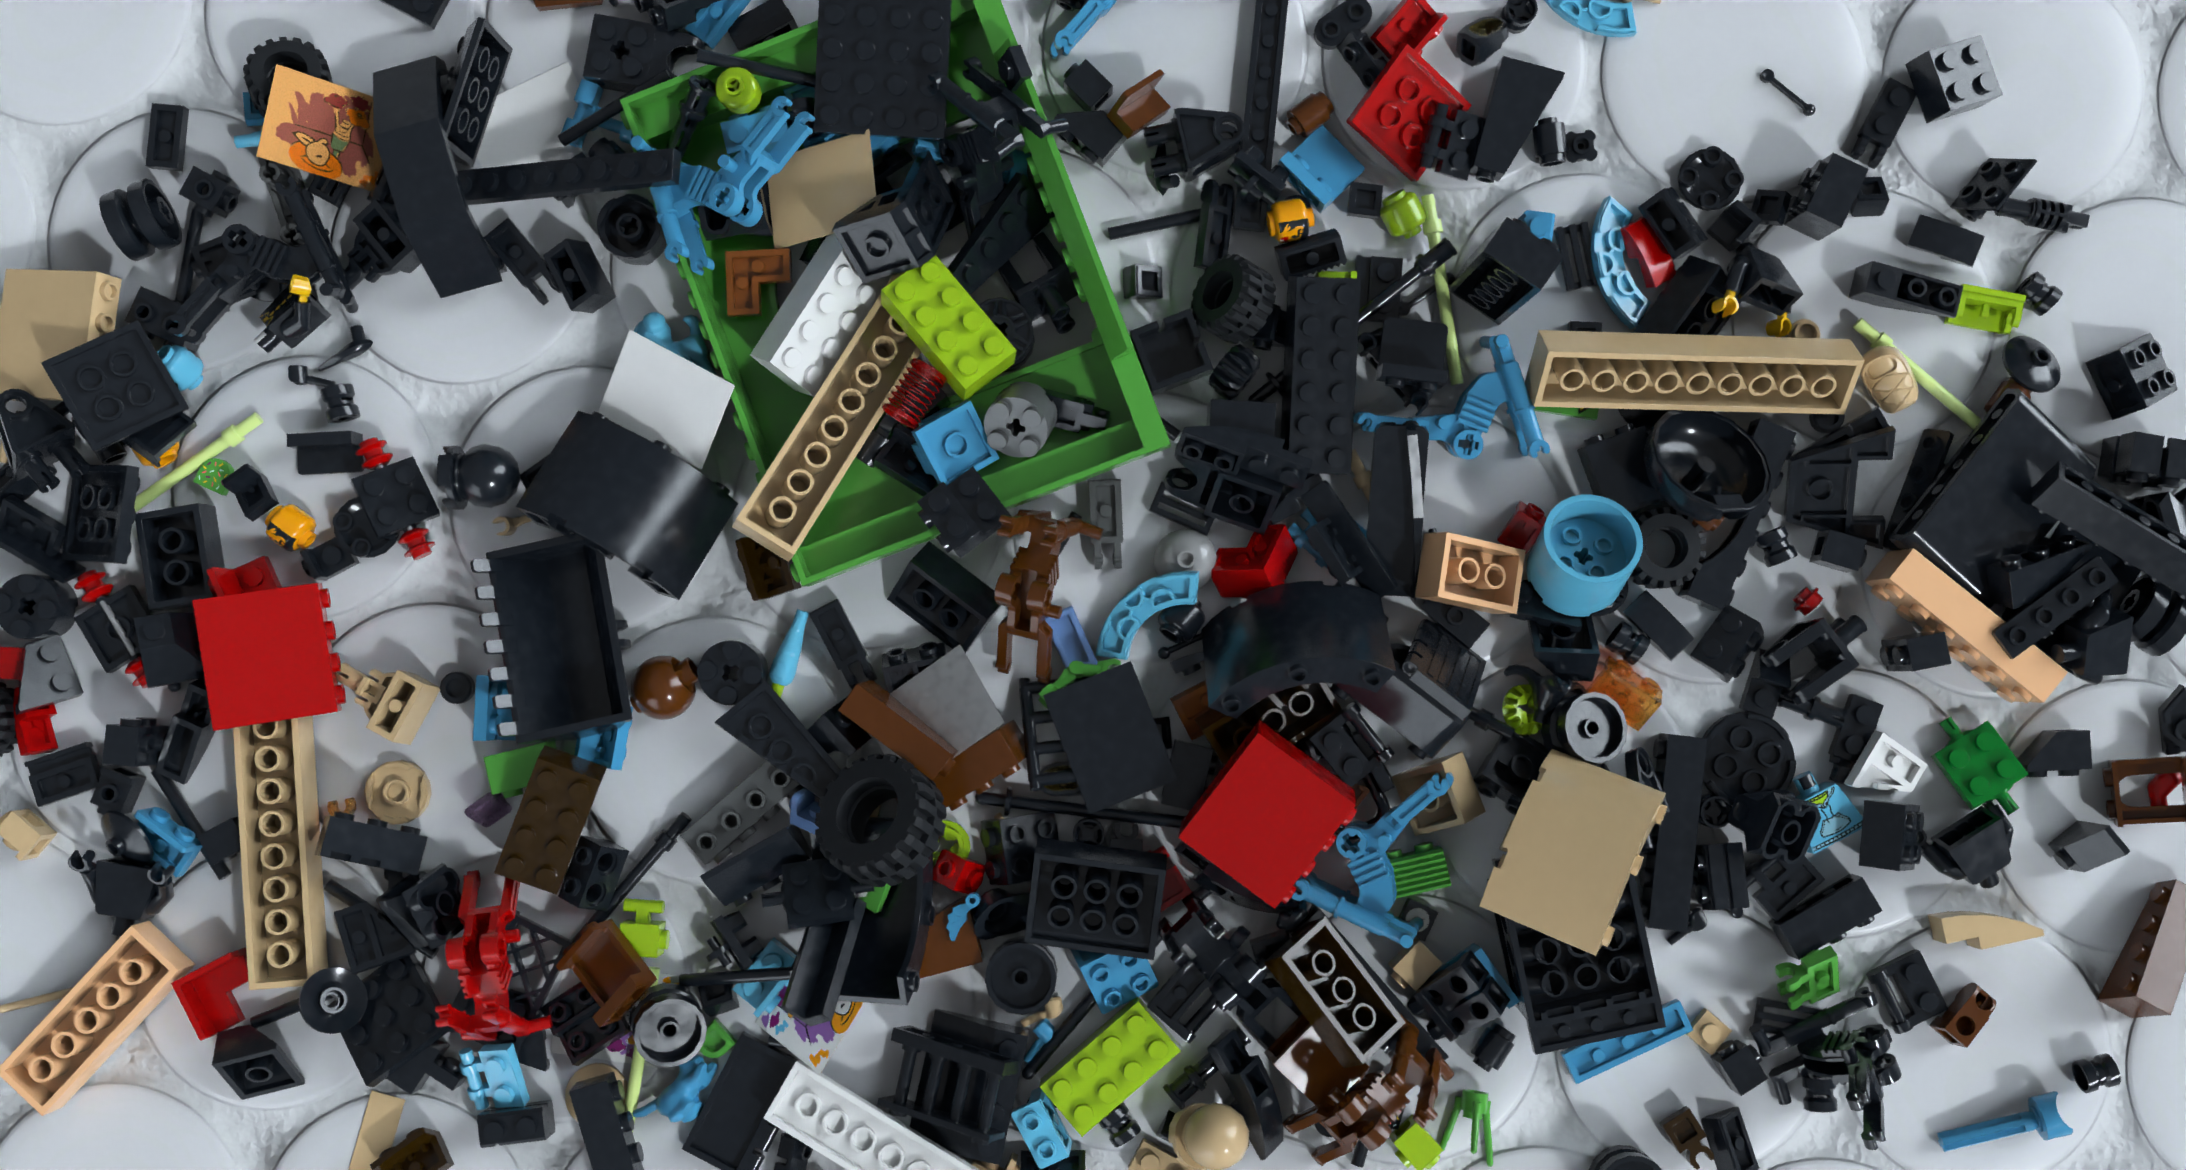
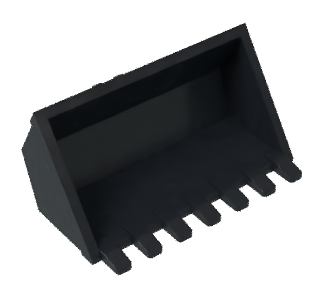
[470,533,633,744]

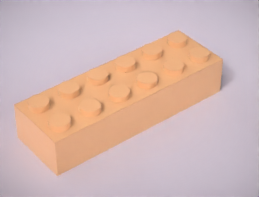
[1865,548,2068,703]
[0,921,196,1116]

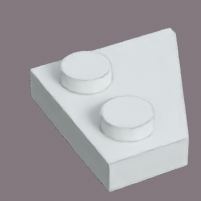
[1844,730,1928,792]

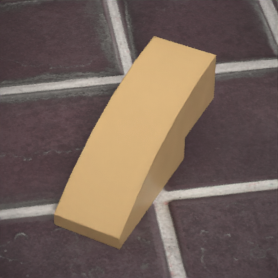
[1927,911,2045,950]

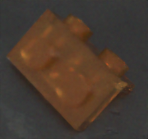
[1586,656,1662,731]

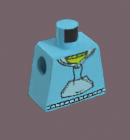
[1792,771,1863,854]

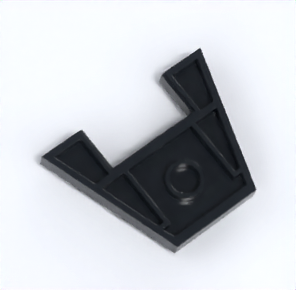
[1784,425,1896,550]

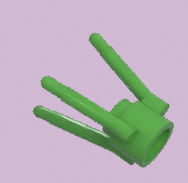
[1439,1089,1493,1167]

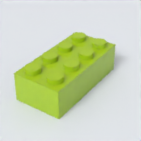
[881,255,1017,402]
[1039,997,1181,1137]

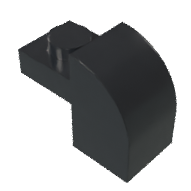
[386,1040,467,1095]

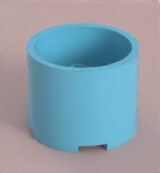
[1526,494,1643,617]

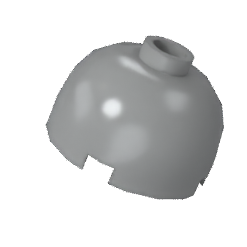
[1153,529,1217,589]

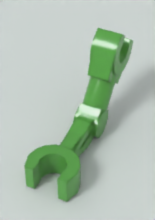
[1038,658,1121,709]

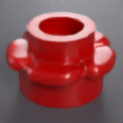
[1793,587,1823,616]

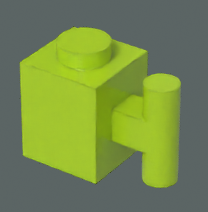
[620,899,670,958]

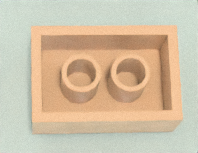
[1415,532,1526,614]

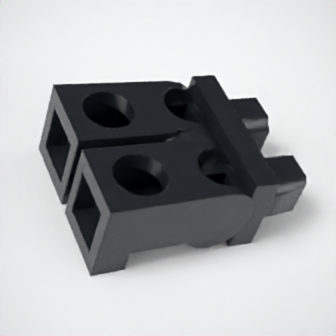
[1407,950,1510,1042]

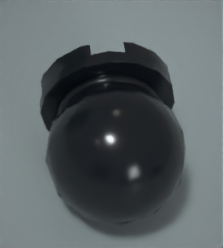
[437,444,521,510]

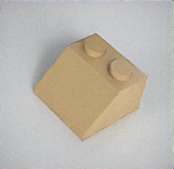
[1392,752,1486,836]

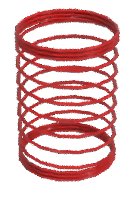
[882,358,947,429]

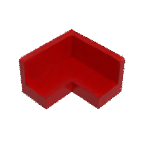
[1211,524,1298,598]
[171,947,248,1041]

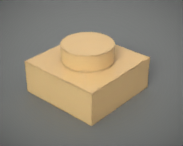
[1686,1008,1732,1055]

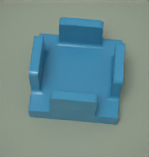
[911,400,1000,486]

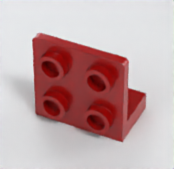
[206,556,282,597]

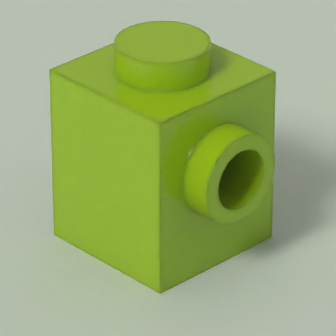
[1389,1114,1444,1170]

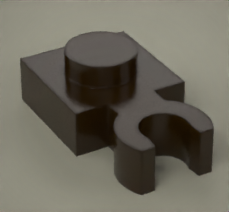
[1659,1106,1714,1170]

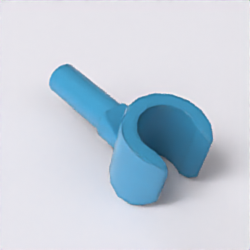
[1023,1018,1055,1063]

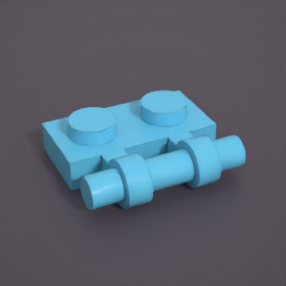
[459,1043,530,1110]

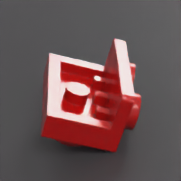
[1370,0,1448,60]

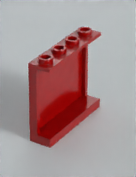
[192,583,346,731]

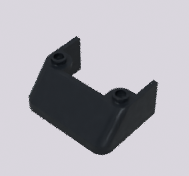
[1328,659,1470,760]

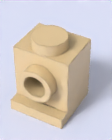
[0,809,57,861]

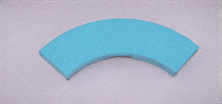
[1544,0,1637,37]
[1591,196,1651,329]
[1095,571,1200,660]

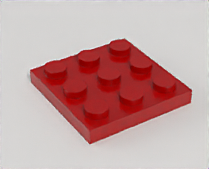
[1346,43,1472,182]

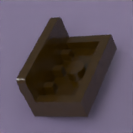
[735,537,801,601]
[370,1127,454,1170]

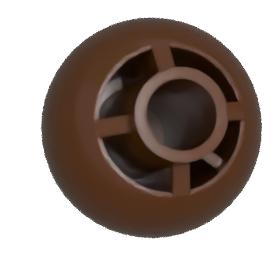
[630,655,699,720]

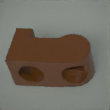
[1929,983,1997,1048]

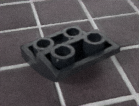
[541,982,631,1066]

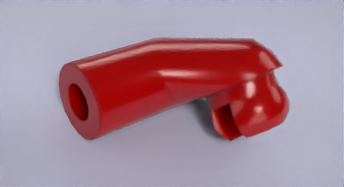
[2147,773,2181,806]

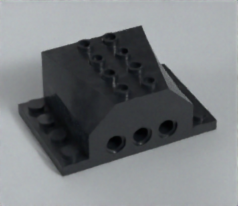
[1487,857,1666,1055]

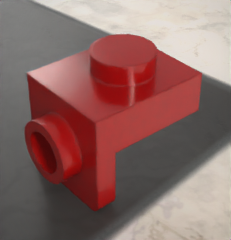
[933,849,985,894]

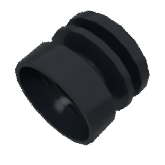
[979,297,1035,373]

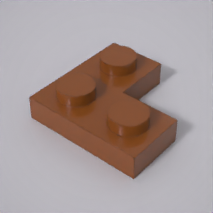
[725,248,793,317]

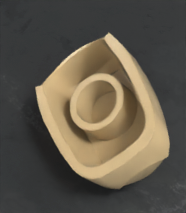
[1860,346,1919,414]

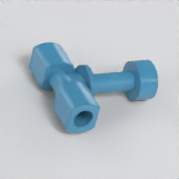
[561,79,633,149]

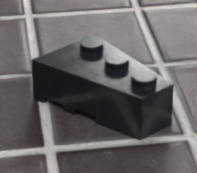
[314,811,428,875]

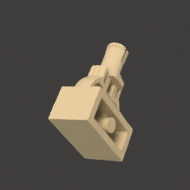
[336,663,440,745]

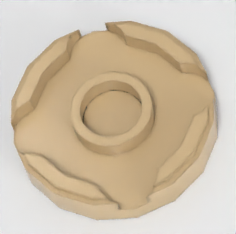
[364,760,432,825]

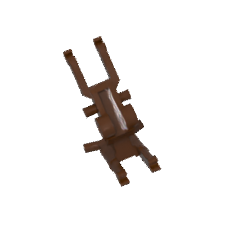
[994,509,1104,684]
[1283,1012,1454,1166]

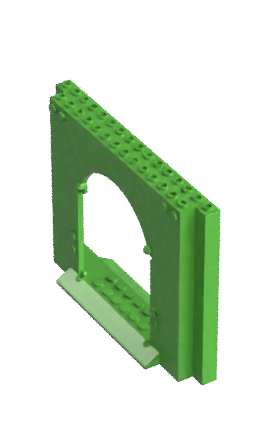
[620,0,1171,587]

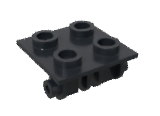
[1950,158,2037,222]

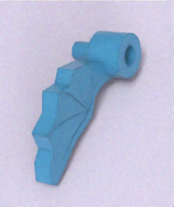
[946,892,981,941]

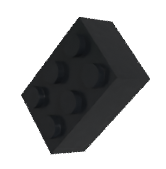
[135,503,225,611]

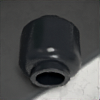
[1158,599,1205,644]

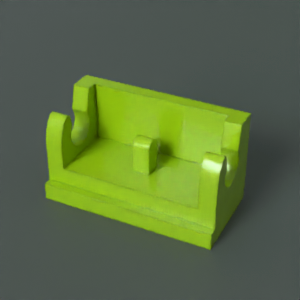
[1944,284,2026,335]

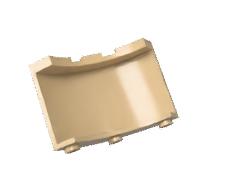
[1480,749,1668,956]

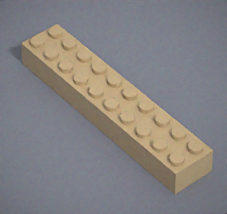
[732,271,921,562]
[1525,330,1865,415]
[233,716,328,990]

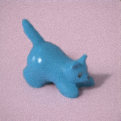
[632,1055,718,1123]

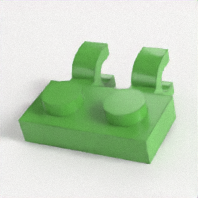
[1775,945,1840,1011]

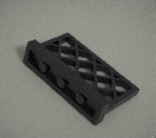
[449,910,574,1057]

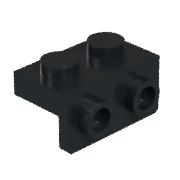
[873,423,938,497]
[1690,605,1764,683]

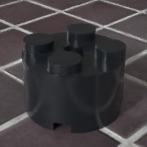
[597,194,667,265]
[0,574,78,639]
[697,641,768,705]

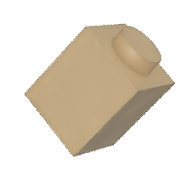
[1388,937,1443,991]

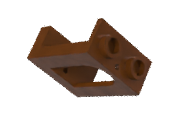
[2102,756,2186,827]

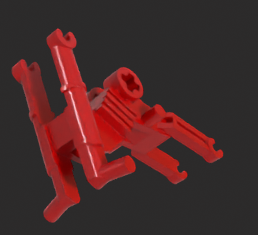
[435,870,553,1041]

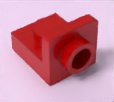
[1497,501,1547,555]

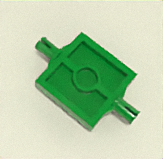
[1931,716,2029,815]

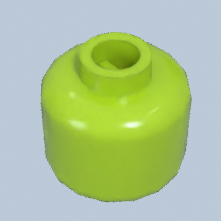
[715,67,762,114]
[1380,189,1426,239]

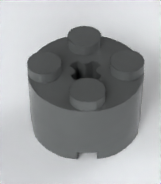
[984,381,1057,458]

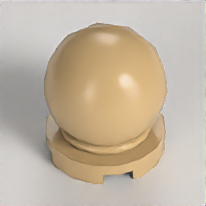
[1168,1103,1249,1170]

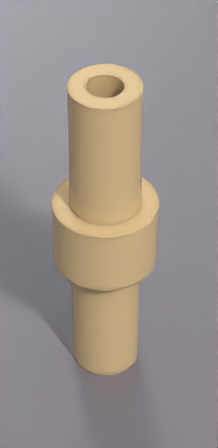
[1351,449,1371,502]

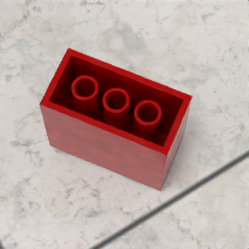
[1178,720,1357,909]

